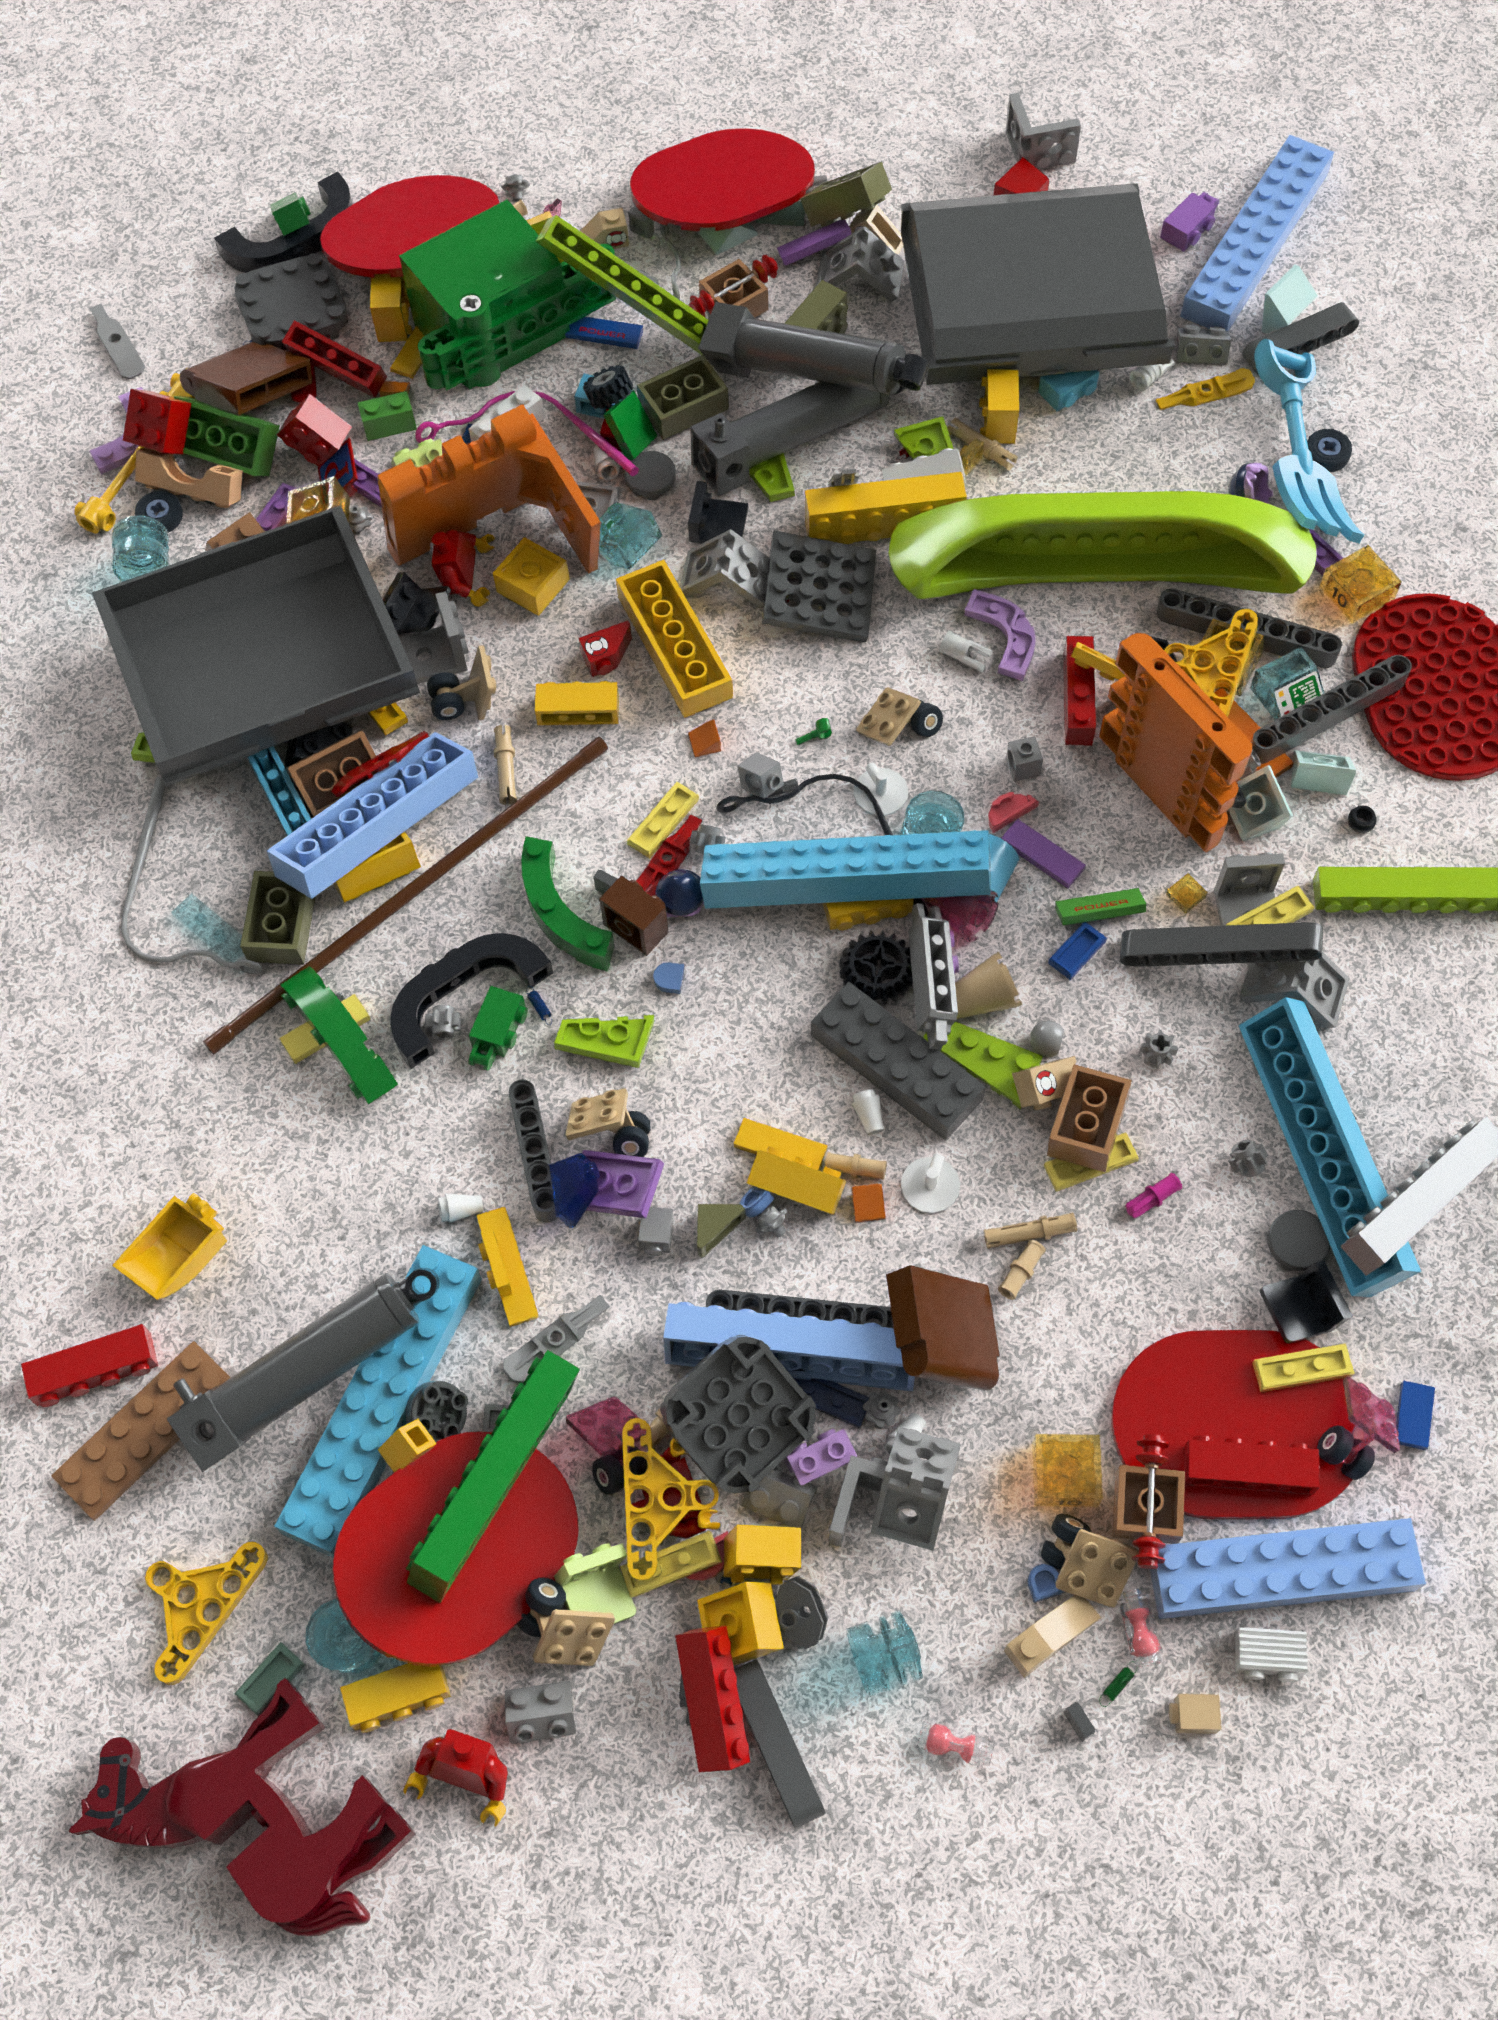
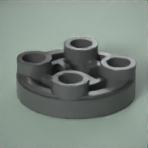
[624,451,676,500]
[1267,1210,1330,1271]
[406,1381,468,1442]

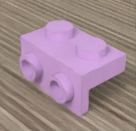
[785,1429,857,1486]

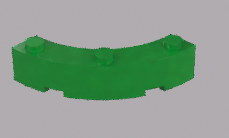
[521,836,615,971]
[280,966,398,1104]

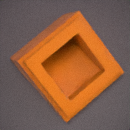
[379,381,410,397]
[688,719,721,757]
[851,1184,885,1223]

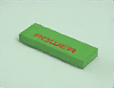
[1055,888,1146,925]

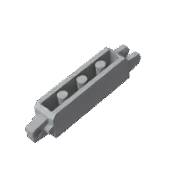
[908,903,958,1050]

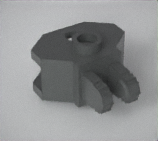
[775,1576,829,1649]

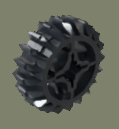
[839,930,913,1006]

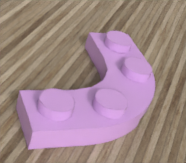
[90,387,143,474]
[964,589,1035,681]

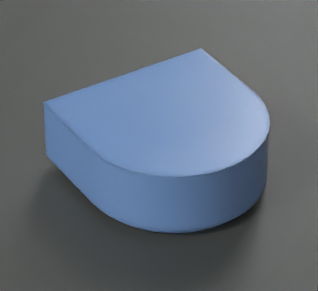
[653,962,685,994]
[740,1186,775,1218]
[1028,1564,1065,1603]

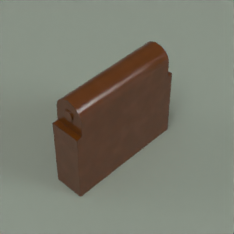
[180,342,312,415]
[886,1265,1000,1391]

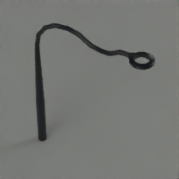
[716,774,928,917]

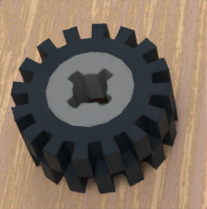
[583,365,633,409]

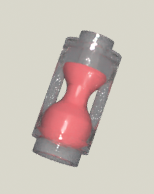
[1117,1589,1163,1667]
[917,1720,994,1770]

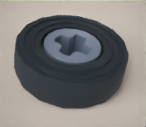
[1307,429,1352,472]
[135,491,183,535]

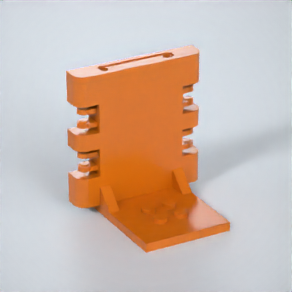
[377,404,601,574]
[1099,633,1294,853]

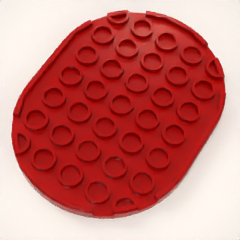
[630,128,815,232]
[320,175,499,278]
[1352,593,1498,781]
[1111,1330,1367,1519]
[332,1431,579,1667]

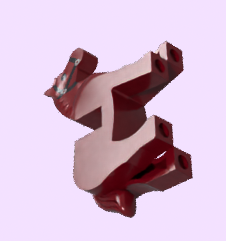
[69,1678,416,1936]

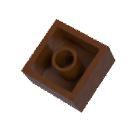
[599,875,669,956]

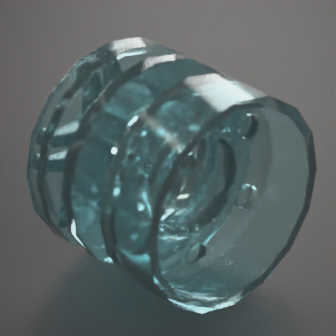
[112,515,169,582]
[900,790,964,835]
[305,1599,382,1674]
[846,1610,923,1697]

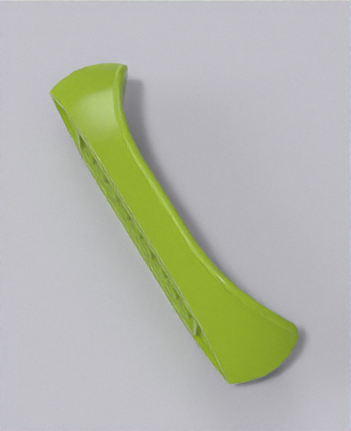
[888,491,1317,599]

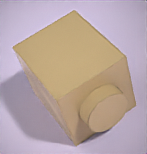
[1169,1694,1222,1734]

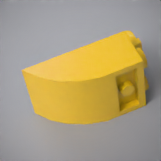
[112,1193,227,1300]

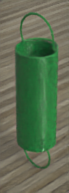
[1099,1661,1138,1707]

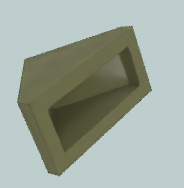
[697,1204,746,1258]

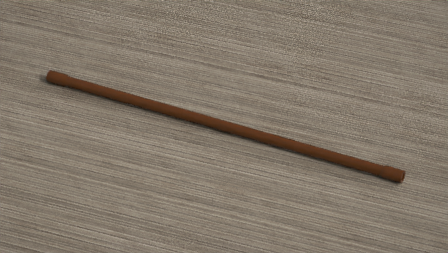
[203,736,608,1055]

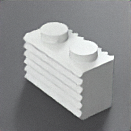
[1234,1627,1308,1682]

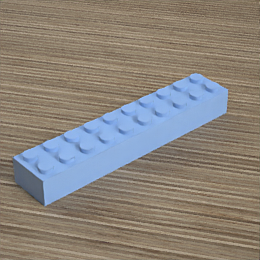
[1180,135,1334,331]

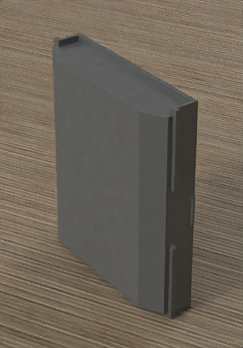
[900,183,1175,385]
[92,505,420,786]

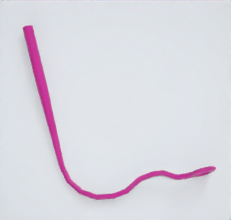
[415,391,639,476]

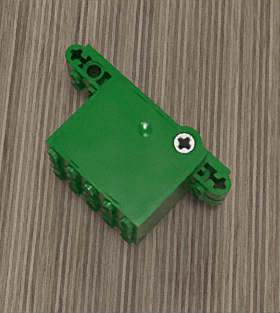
[399,199,616,391]

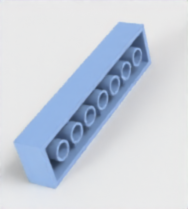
[267,732,478,899]
[663,1302,915,1392]
[1150,1518,1426,1619]

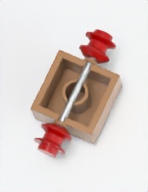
[688,255,778,318]
[1112,1434,1185,1569]

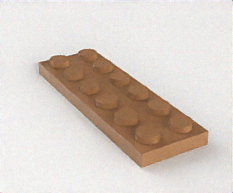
[51,1341,231,1521]

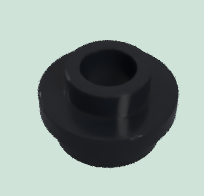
[1348,805,1377,833]

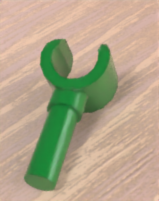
[795,718,832,745]

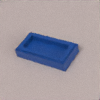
[1048,922,1107,980]
[1394,1380,1435,1451]

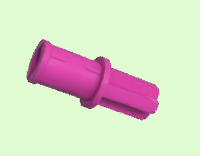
[1125,1173,1183,1219]

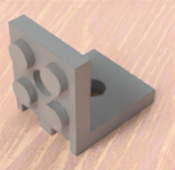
[1005,93,1081,169]
[816,226,904,302]
[680,529,769,608]
[399,591,469,684]
[1214,852,1285,926]
[1239,951,1350,1028]
[870,1427,961,1551]
[829,1455,888,1547]

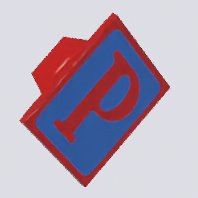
[317,438,358,508]

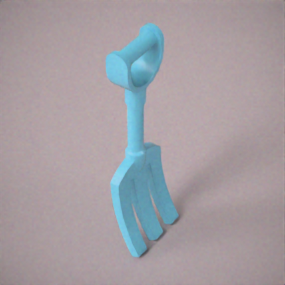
[1254,339,1364,544]

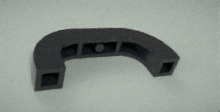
[214,171,353,273]
[390,933,553,1069]

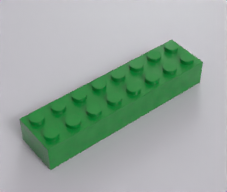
[406,1350,580,1603]

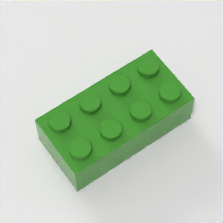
[174,396,280,476]

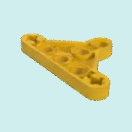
[1164,609,1258,717]
[622,1418,719,1581]
[145,1542,268,1685]

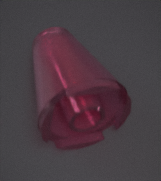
[921,890,999,943]

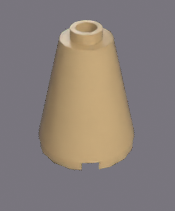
[955,952,1022,1019]

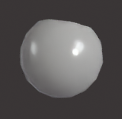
[1030,1021,1064,1057]

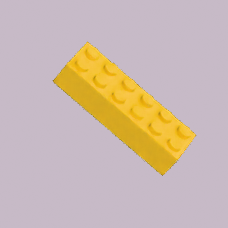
[805,472,967,544]
[616,559,733,718]

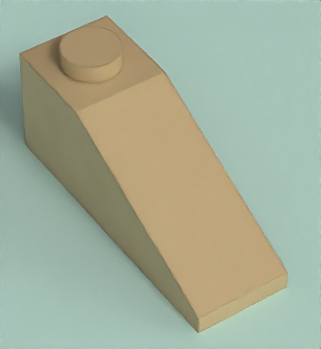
[1004,1595,1101,1678]

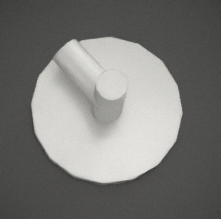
[854,763,908,816]
[901,1154,960,1214]

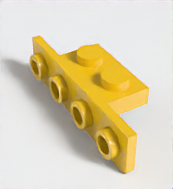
[476,1207,539,1327]

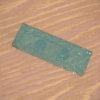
[171,893,244,963]

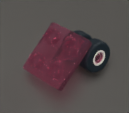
[1317,1376,1400,1480]
[566,1396,652,1495]

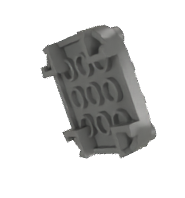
[234,253,348,349]
[660,1334,816,1494]

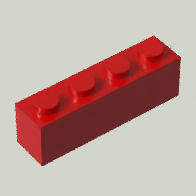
[282,320,387,398]
[1063,636,1096,746]
[21,1324,159,1407]
[1184,1436,1320,1495]
[675,1625,750,1772]

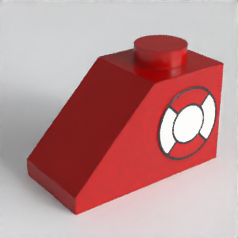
[578,620,632,677]

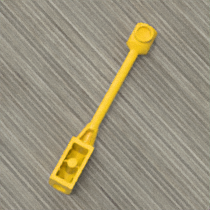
[74,368,195,534]

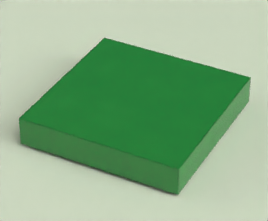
[603,390,658,461]

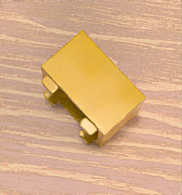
[370,274,412,342]
[979,369,1020,444]
[493,537,570,616]
[724,1524,801,1585]
[697,1582,784,1666]

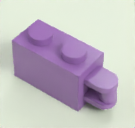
[1160,191,1219,252]

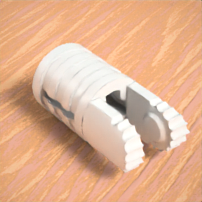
[1130,359,1175,391]
[939,630,993,672]

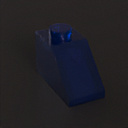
[549,1153,600,1228]

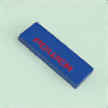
[565,317,643,349]

